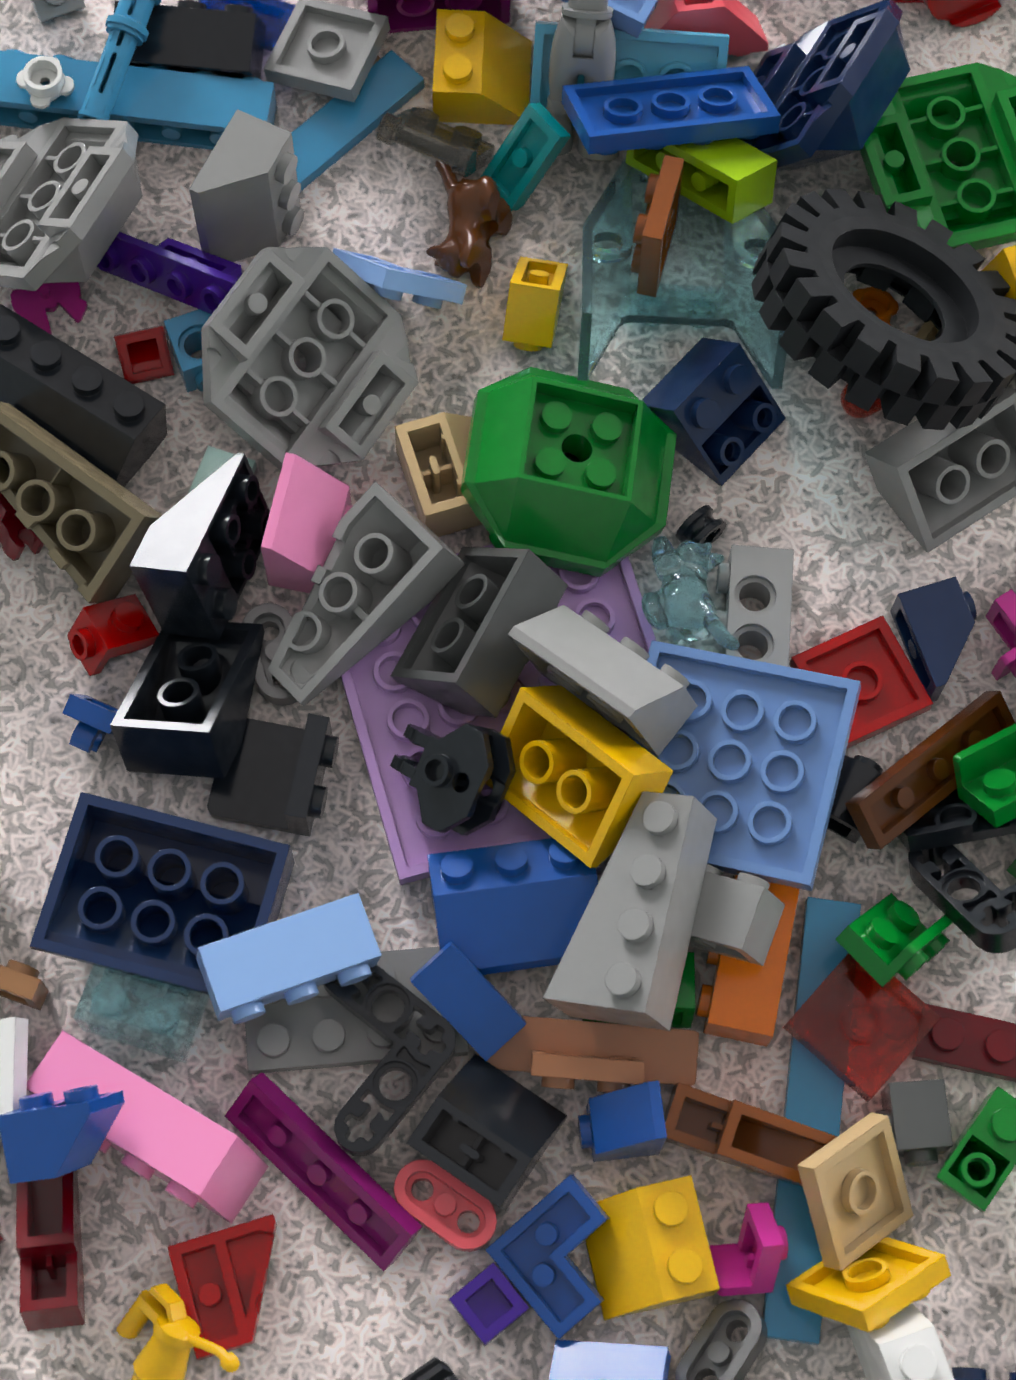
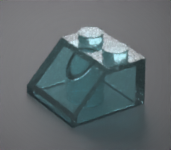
[73,965,209,1063]

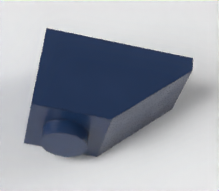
[890,576,977,702]

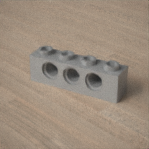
[713,545,794,667]

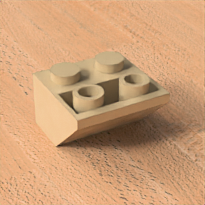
[395,412,482,537]

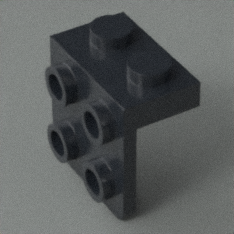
[207,713,339,837]

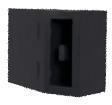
[129,453,270,640]

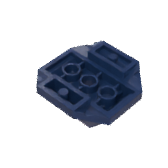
[738,0,910,170]

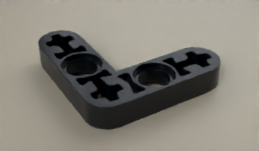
[908,845,1016,954]
[323,965,456,1157]

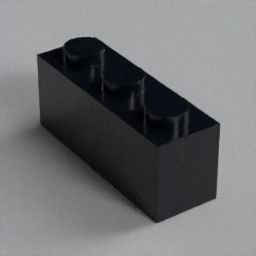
[113,0,266,79]

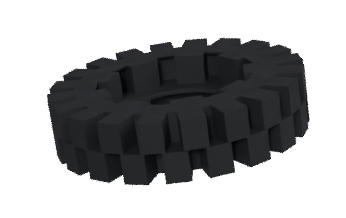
[751,189,1016,430]

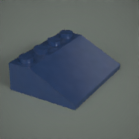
[30,792,295,995]

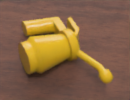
[116,1283,240,1380]

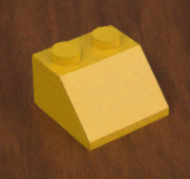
[432,9,532,125]
[585,1175,720,1321]

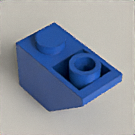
[0,1084,125,1184]

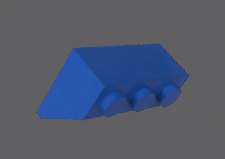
[427,838,598,975]

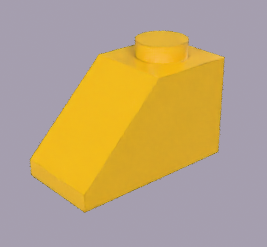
[502,256,568,351]

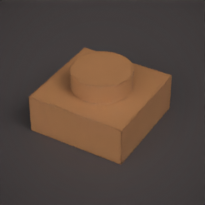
[0,960,49,1010]

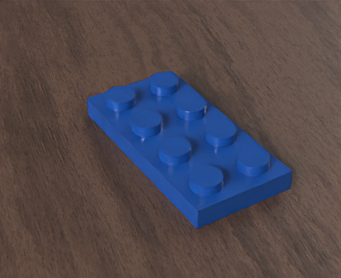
[561,66,781,155]

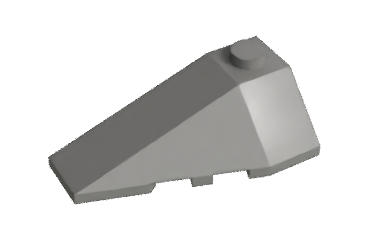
[267,482,466,706]

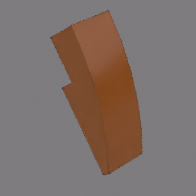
[664,1082,837,1187]

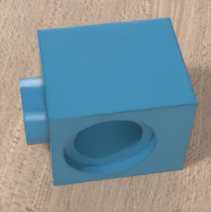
[163,309,212,393]

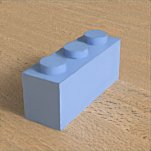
[196,893,382,1024]

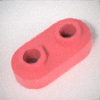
[394,1159,497,1252]

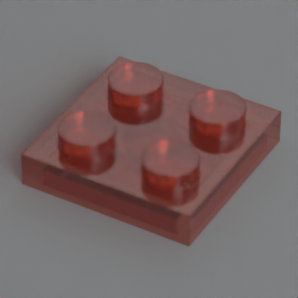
[783,953,941,1102]

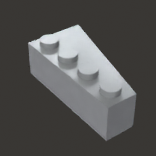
[543,791,717,1031]

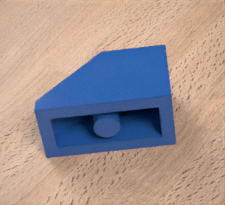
[577,1081,667,1162]

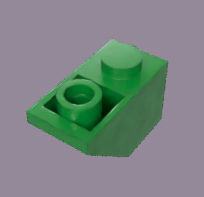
[935,1086,1016,1213]

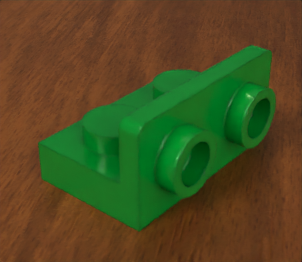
[953,723,1016,828]
[835,893,953,987]

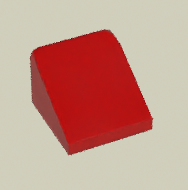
[114,325,175,384]

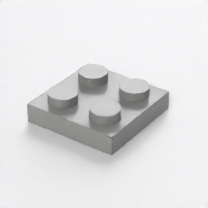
[264,0,390,102]

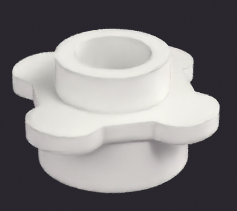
[16,56,75,109]

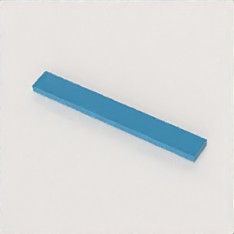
[763,897,861,1345]

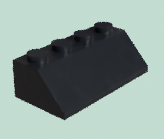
[0,304,167,487]

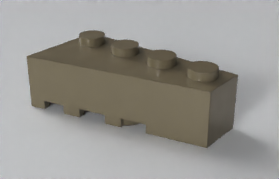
[0,401,162,604]

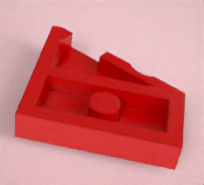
[167,1214,277,1361]

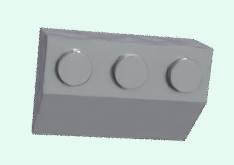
[189,109,304,262]
[864,387,1016,552]
[508,605,698,756]

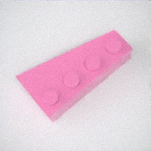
[27,1030,269,1224]

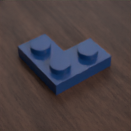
[485,1174,610,1340]

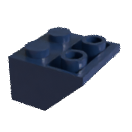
[642,337,786,486]

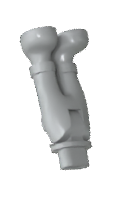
[547,0,619,161]

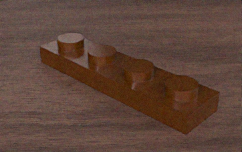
[845,691,1015,850]

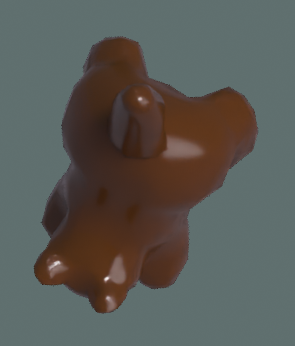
[426,158,512,288]

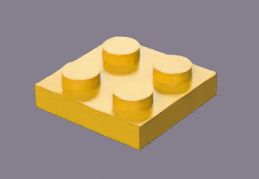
[786,1237,951,1333]

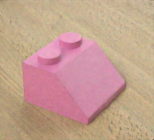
[261,452,353,593]

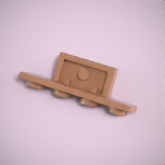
[477,1016,699,1093]

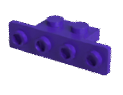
[97,232,242,314]

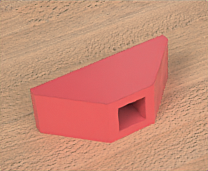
[644,0,769,56]

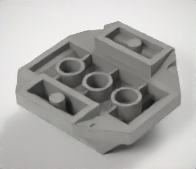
[0,118,142,291]
[201,247,418,471]

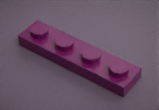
[224,1072,423,1271]

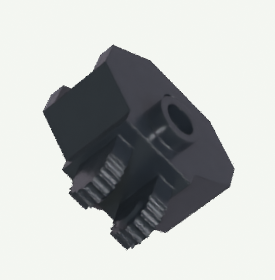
[390,724,516,836]

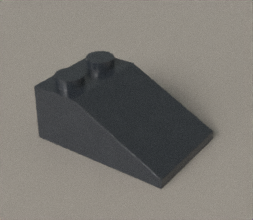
[110,622,265,779]

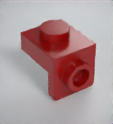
[67,594,159,676]

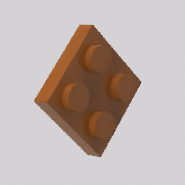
[631,155,684,298]

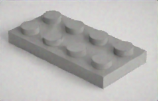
[245,947,468,1074]

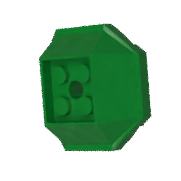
[860,62,1016,250]
[460,367,677,577]

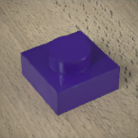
[449,1262,529,1347]

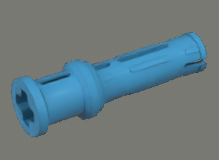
[78,0,161,120]

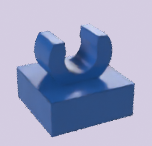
[62,694,118,753]

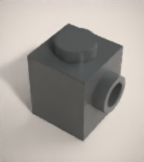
[875,1079,953,1166]

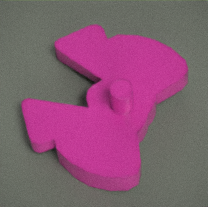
[10,282,88,335]

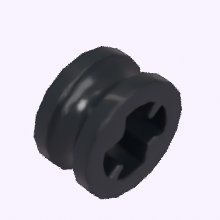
[675,505,727,555]

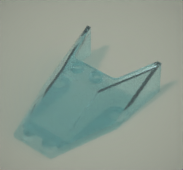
[577,157,787,389]

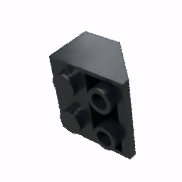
[407,1054,568,1210]

